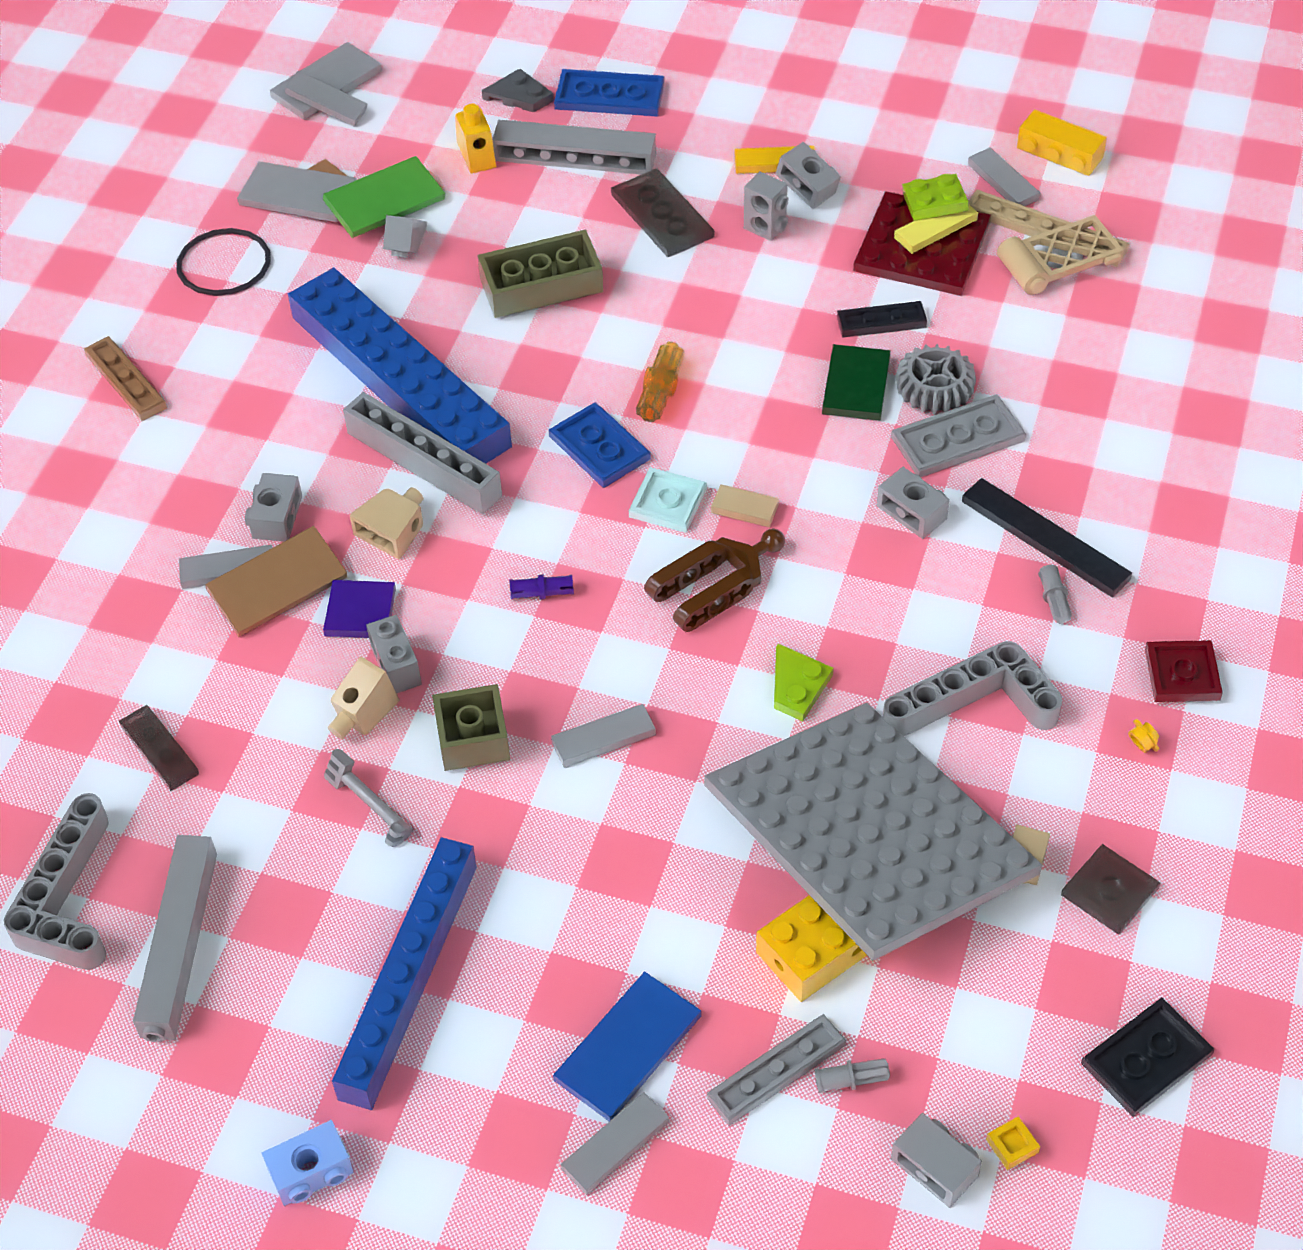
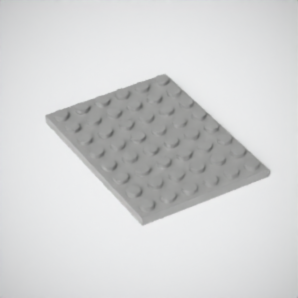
[704,702,1042,961]

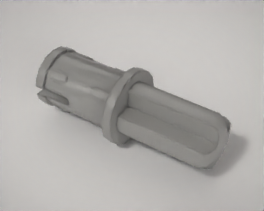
[1038,564,1072,624]
[814,1058,890,1093]

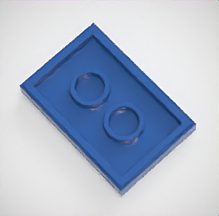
[548,402,651,488]

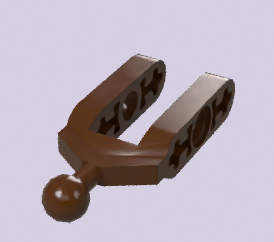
[644,528,785,632]

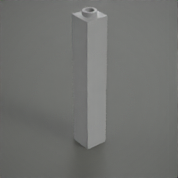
[133,835,217,1042]

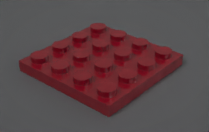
[853,191,991,296]

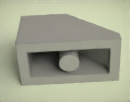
[383,215,427,258]

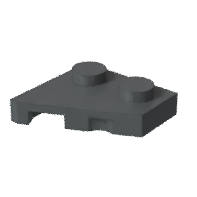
[481,68,554,112]

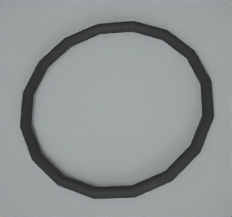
[176,228,271,296]

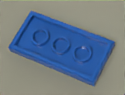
[554,69,665,117]
[553,971,701,1122]

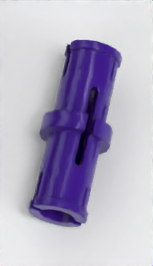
[509,574,574,600]

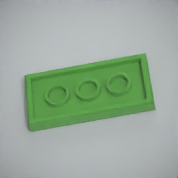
[323,156,445,238]

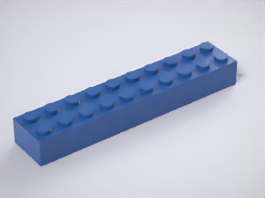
[288,267,512,464]

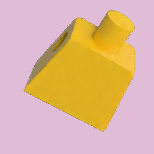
[455,103,496,174]

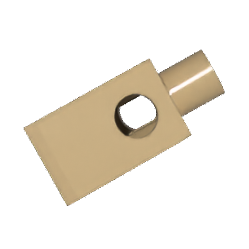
[350,487,424,560]
[327,656,400,740]

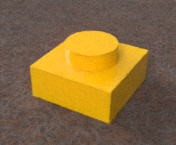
[986,1116,1040,1170]

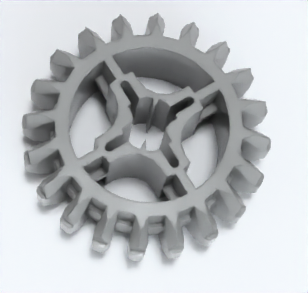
[896,344,976,415]

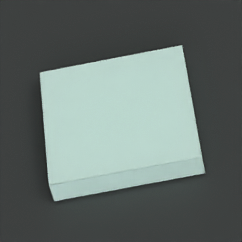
[629,467,707,533]

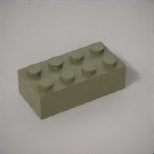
[477,229,603,318]

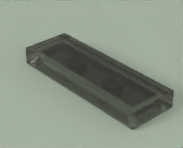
[119,704,199,791]

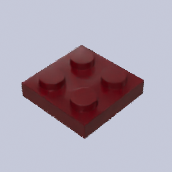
[1145,640,1223,702]

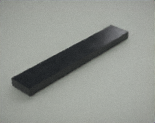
[962,477,1133,598]

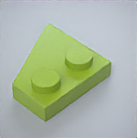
[774,643,834,722]

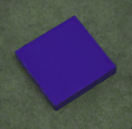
[323,580,396,638]

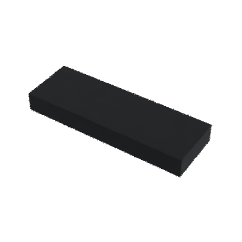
[837,301,927,338]

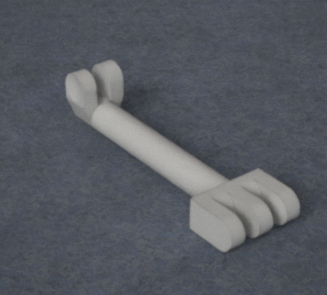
[324,749,413,847]

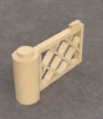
[997,215,1124,295]

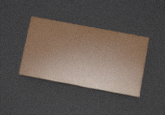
[205,526,347,637]

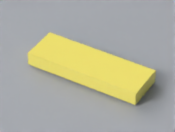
[894,204,978,253]

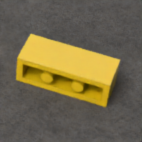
[1017,109,1107,176]

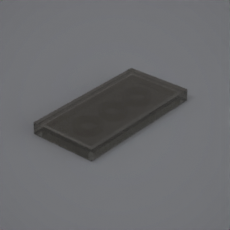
[611,168,715,258]

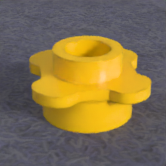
[1128,719,1159,753]

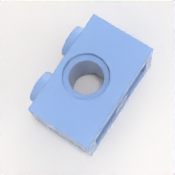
[261,1120,354,1206]

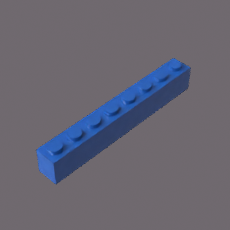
[332,837,477,1111]

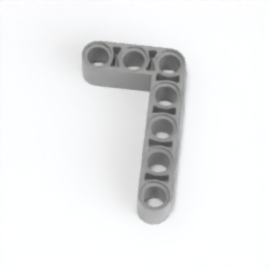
[883,641,1062,736]
[3,793,109,970]

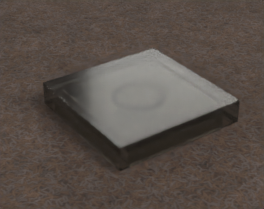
[1061,844,1161,935]

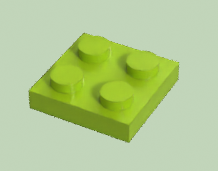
[902,174,969,221]

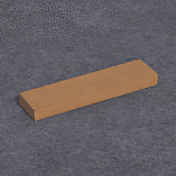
[84,336,167,421]

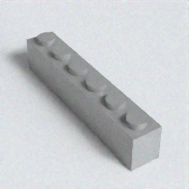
[492,119,656,175]
[343,392,502,515]

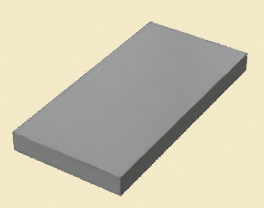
[269,42,382,120]
[237,161,357,222]
[891,394,1026,477]

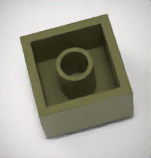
[432,684,510,771]

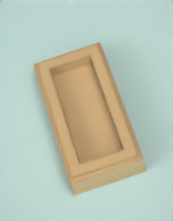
[711,484,779,527]

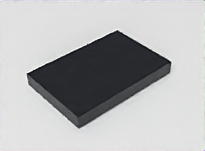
[1081,997,1215,1117]

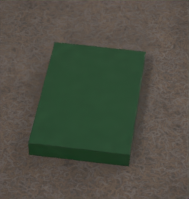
[822,344,891,421]

